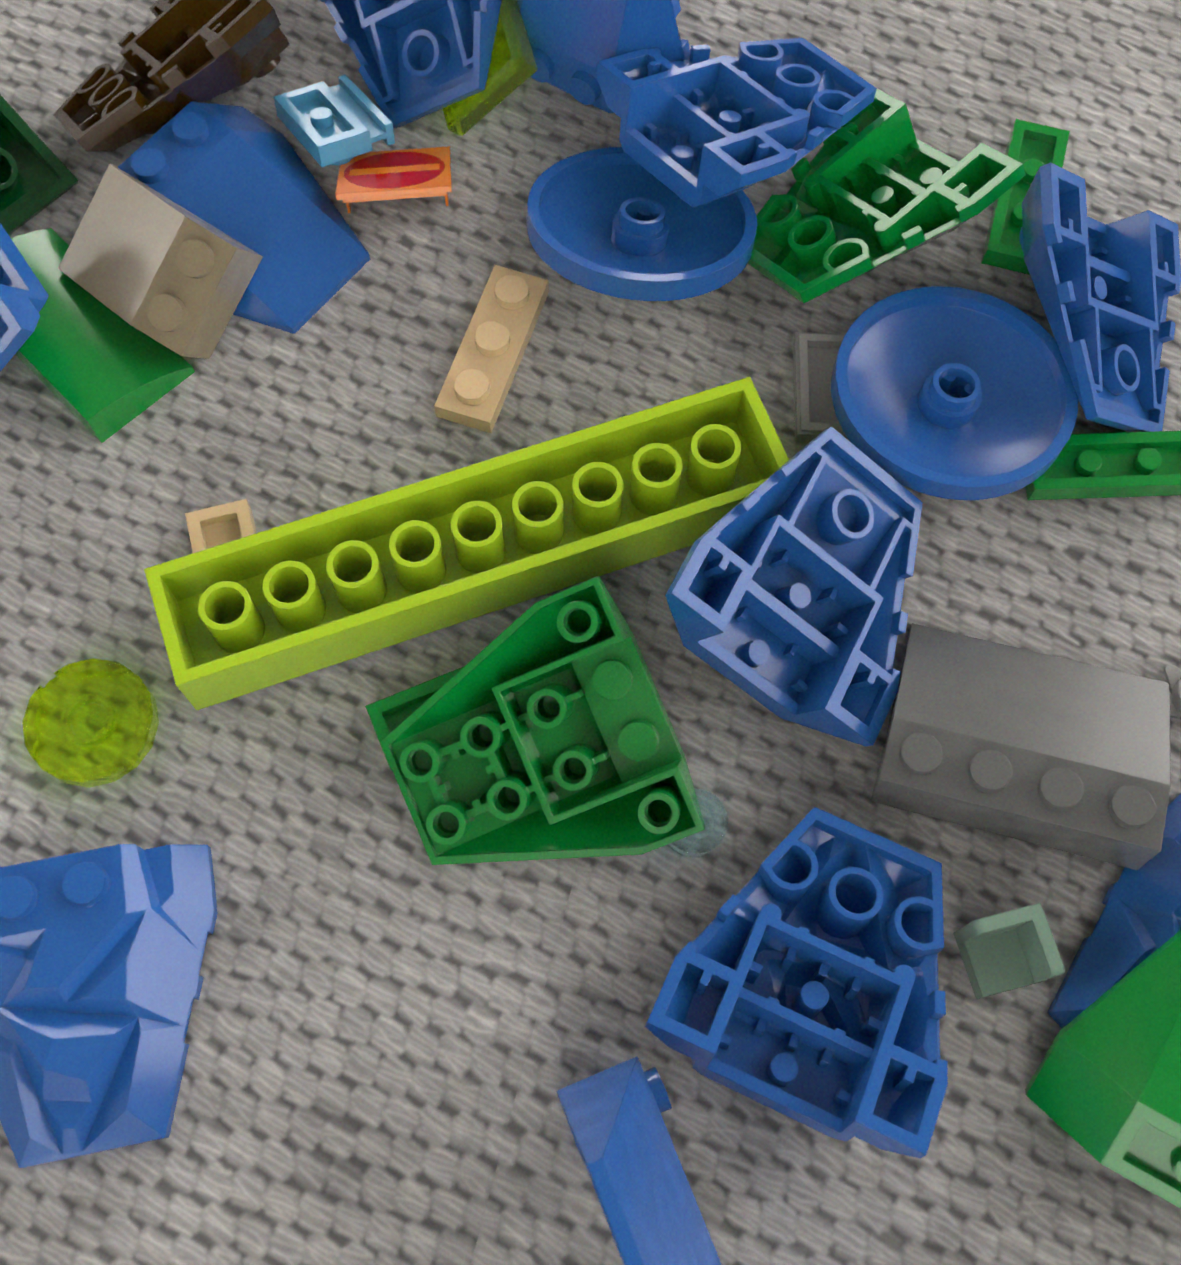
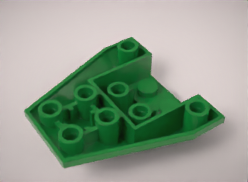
[380,576,705,865]
[1025,930,1181,1209]

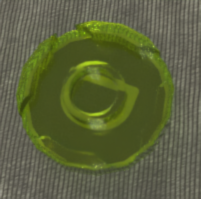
[22,658,159,788]

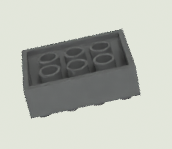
[871,623,1171,870]

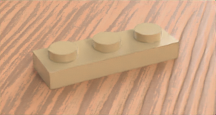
[434,265,549,433]

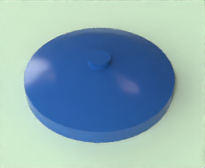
[526,147,757,301]
[831,286,1078,500]

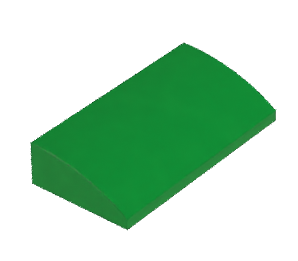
[11,228,195,443]

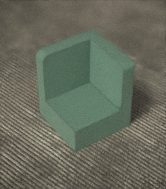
[953,903,1065,1000]

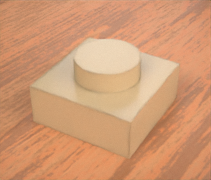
[185,499,257,553]

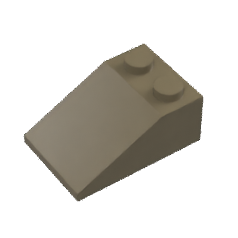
[58,164,263,359]

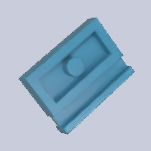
[273,74,395,167]

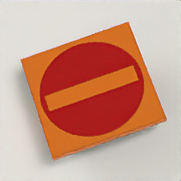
[335,146,452,213]

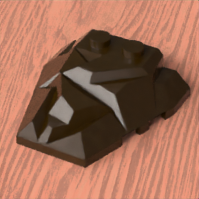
[53,0,290,152]

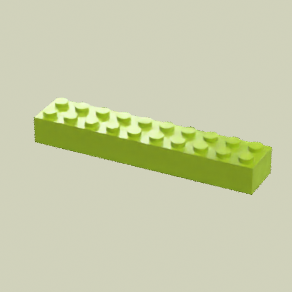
[144,376,789,711]

